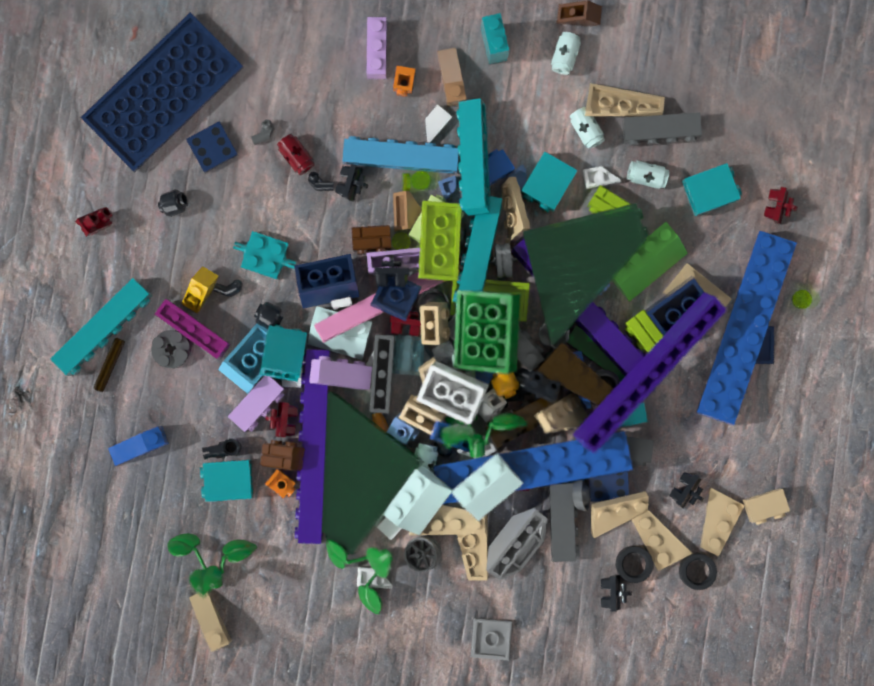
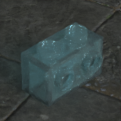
[392,335,425,376]

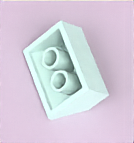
[307,306,373,360]
[452,454,523,521]
[383,466,453,535]

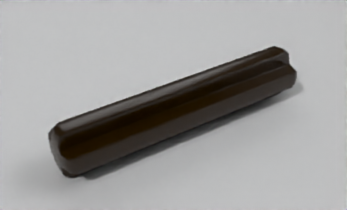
[93,338,125,392]

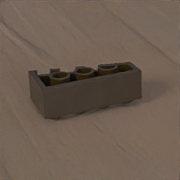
[536,343,614,406]
[485,397,558,448]

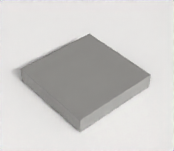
[470,618,512,661]

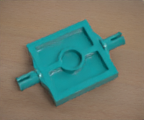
[233,231,297,279]

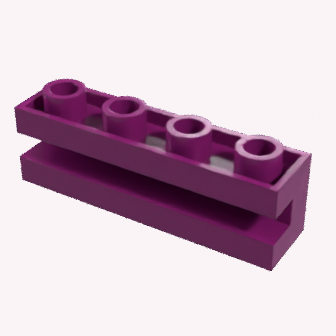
[155,299,231,360]

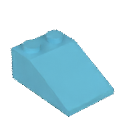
[218,324,267,394]

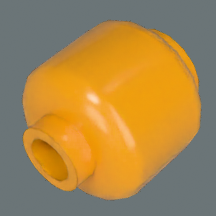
[491,372,519,399]

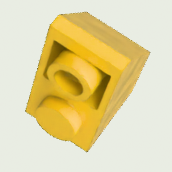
[181,266,219,314]

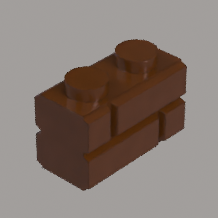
[351,225,392,255]
[260,440,305,471]

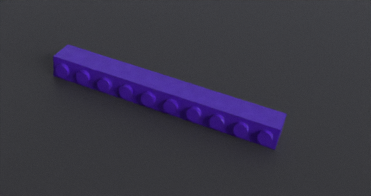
[511,234,645,377]
[572,292,727,454]
[295,350,330,544]

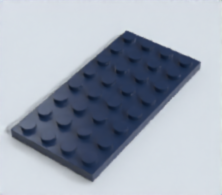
[80,12,244,173]

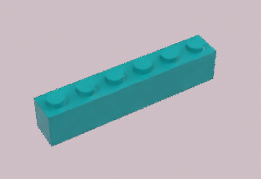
[456,98,490,216]
[453,196,502,305]
[50,278,152,376]

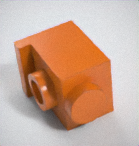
[393,66,416,97]
[265,469,296,498]

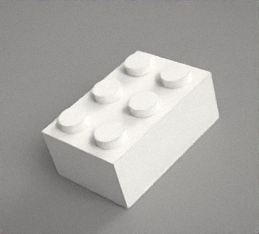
[417,361,489,425]

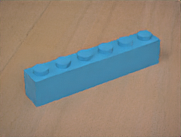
[342,136,458,174]

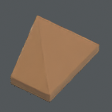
[393,191,422,231]

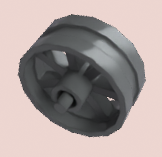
[490,243,517,278]
[404,535,442,572]

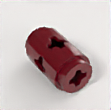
[277,134,315,175]

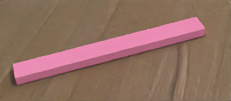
[314,272,444,343]

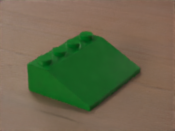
[454,290,521,374]

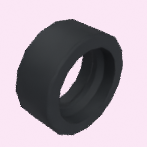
[615,546,653,583]
[679,553,717,590]

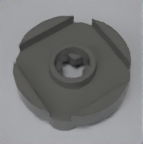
[151,330,191,369]

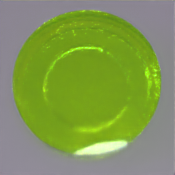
[411,171,430,191]
[401,173,411,191]
[392,232,411,250]
[792,290,812,309]

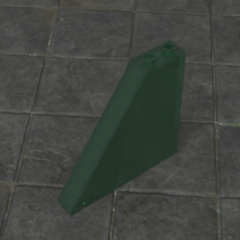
[523,203,648,346]
[322,391,425,555]

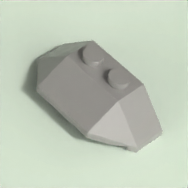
[486,508,548,580]

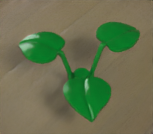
[442,413,528,458]
[167,533,257,597]
[326,539,393,615]

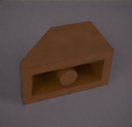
[557,0,602,27]

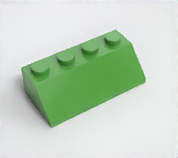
[606,222,688,302]

